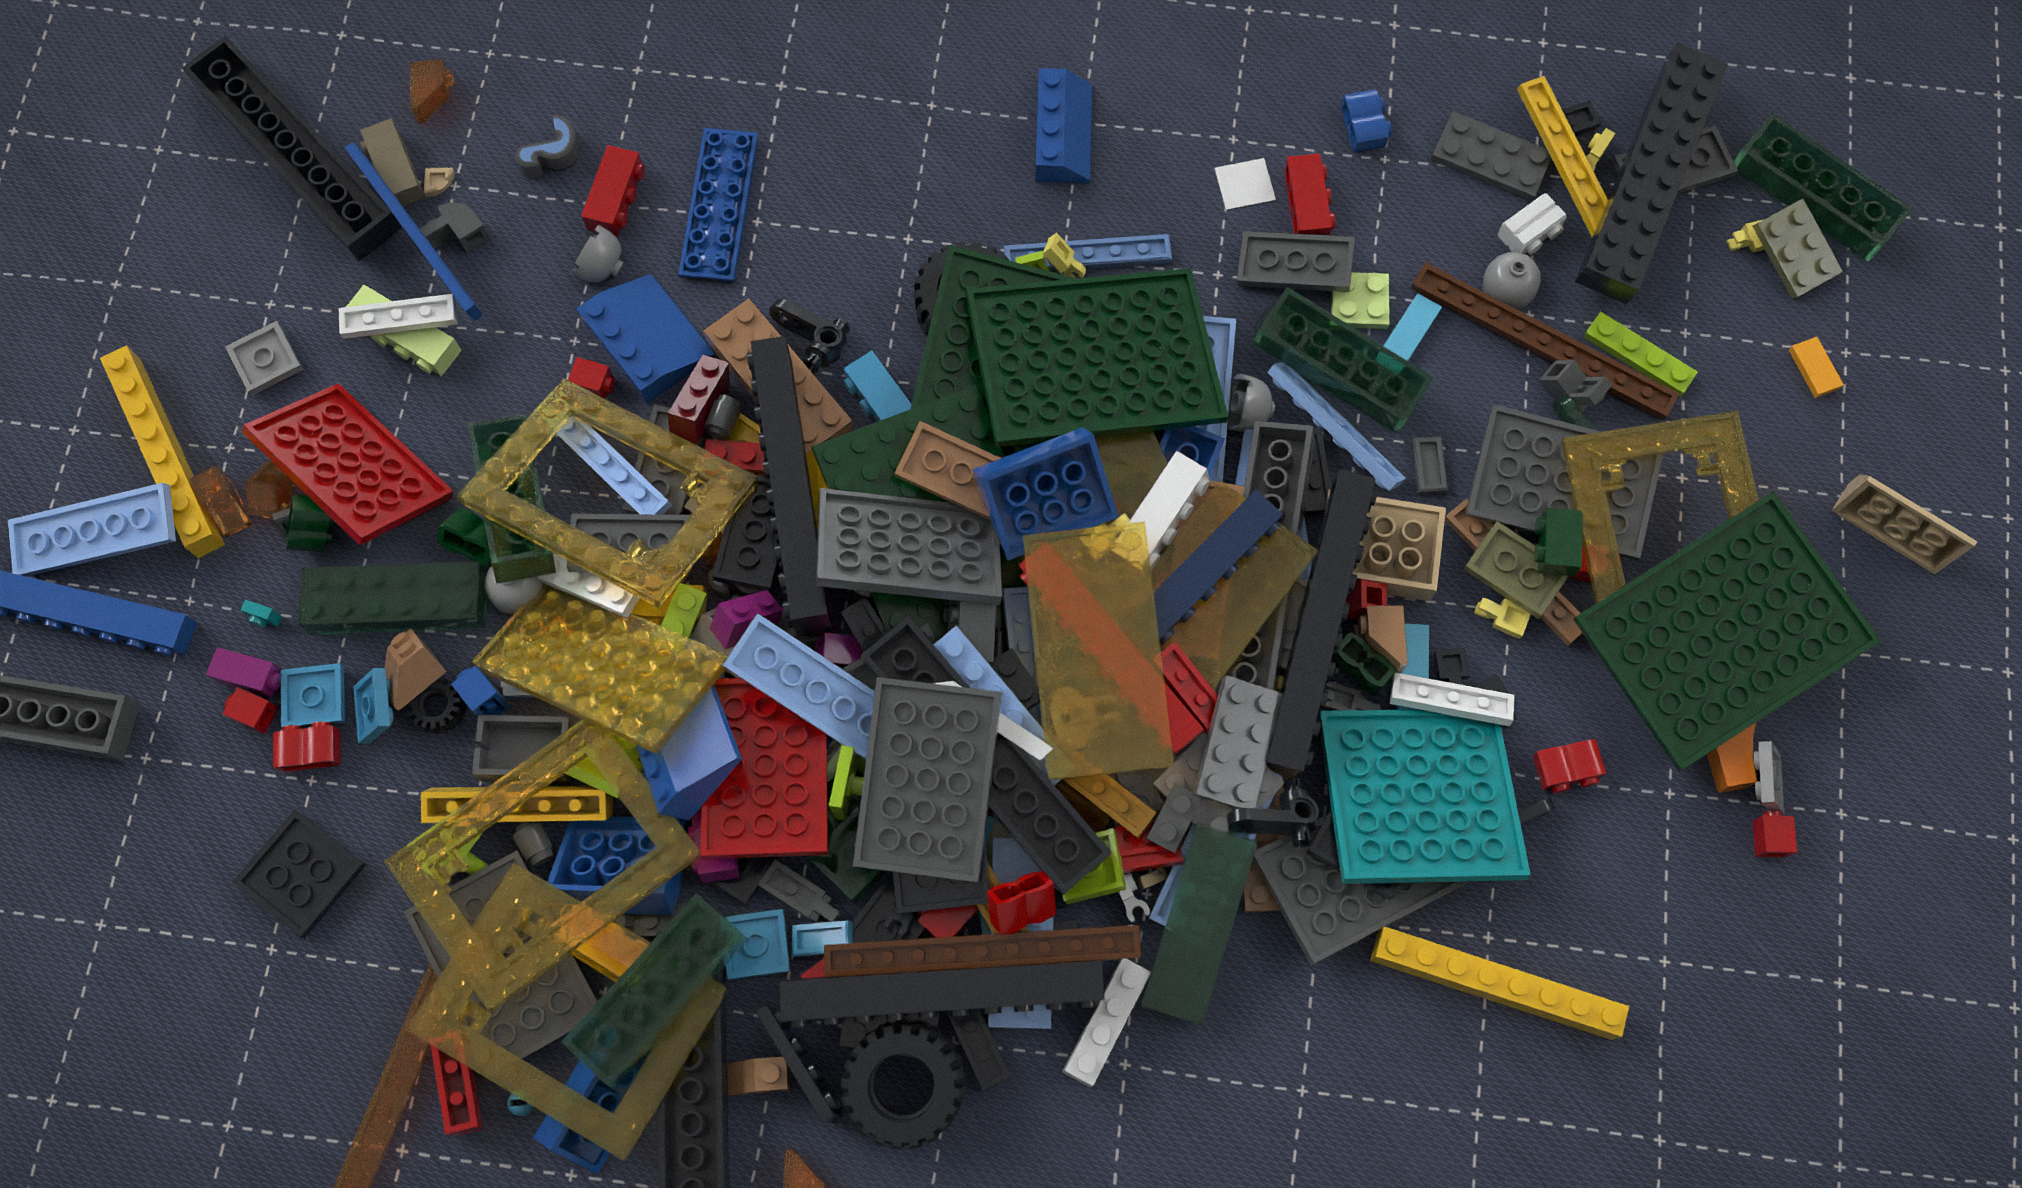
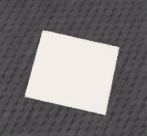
[1215,158,1276,210]

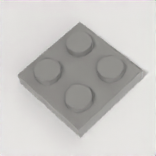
[225,321,304,396]
[1754,741,1784,814]

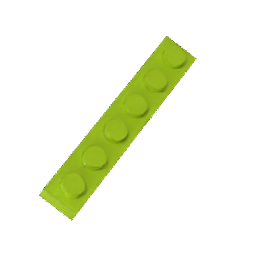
[617,582,708,760]

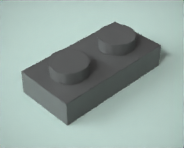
[1147,783,1203,853]

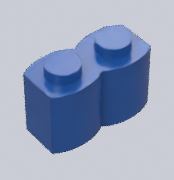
[1341,89,1392,152]

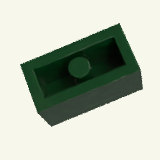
[1534,507,1583,577]

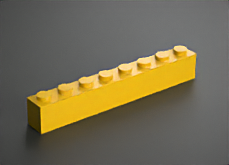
[100,345,225,558]
[1370,926,1629,1040]

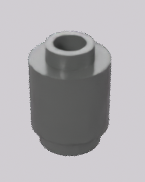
[704,395,741,440]
[513,821,554,868]

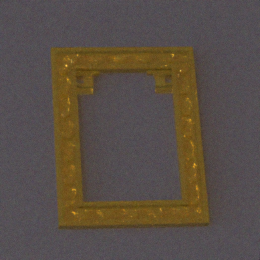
[457,378,758,608]
[1561,411,1759,603]
[384,712,700,1012]
[406,862,728,1161]

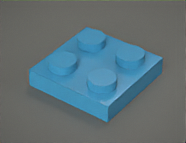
[281,663,345,728]
[353,668,393,744]
[721,909,791,981]

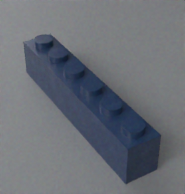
[1127,489,1283,647]

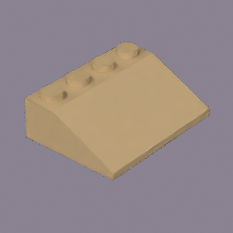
[1832,474,1977,574]
[1324,489,1446,601]

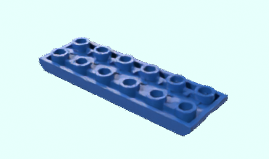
[678,128,758,282]

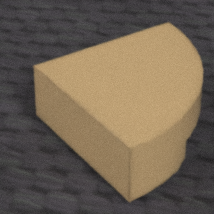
[424,168,455,197]
[1137,868,1168,890]

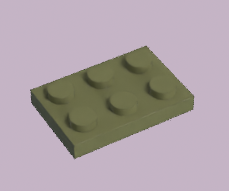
[1752,199,1843,299]
[1463,521,1568,619]

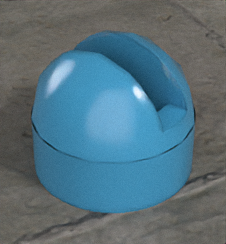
[507,1090,535,1117]

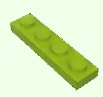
[1583,311,1698,397]

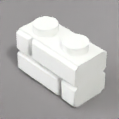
[1498,193,1566,255]

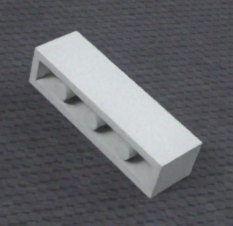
[1110,451,1210,576]
[1062,959,1151,1087]

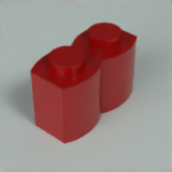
[273,722,341,772]
[1533,739,1606,794]
[987,871,1056,935]

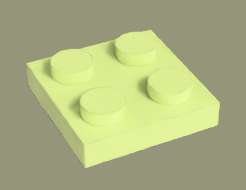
[1331,272,1389,329]

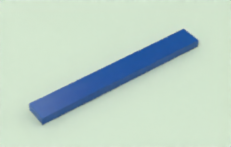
[344,142,482,322]

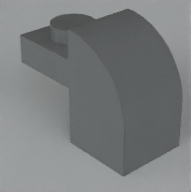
[420,202,490,252]
[1539,360,1612,413]

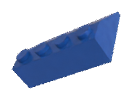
[576,274,716,404]
[972,427,1119,560]
[629,669,742,820]
[545,816,688,915]

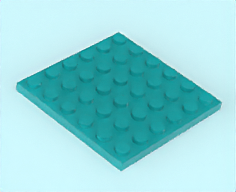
[1318,710,1531,884]

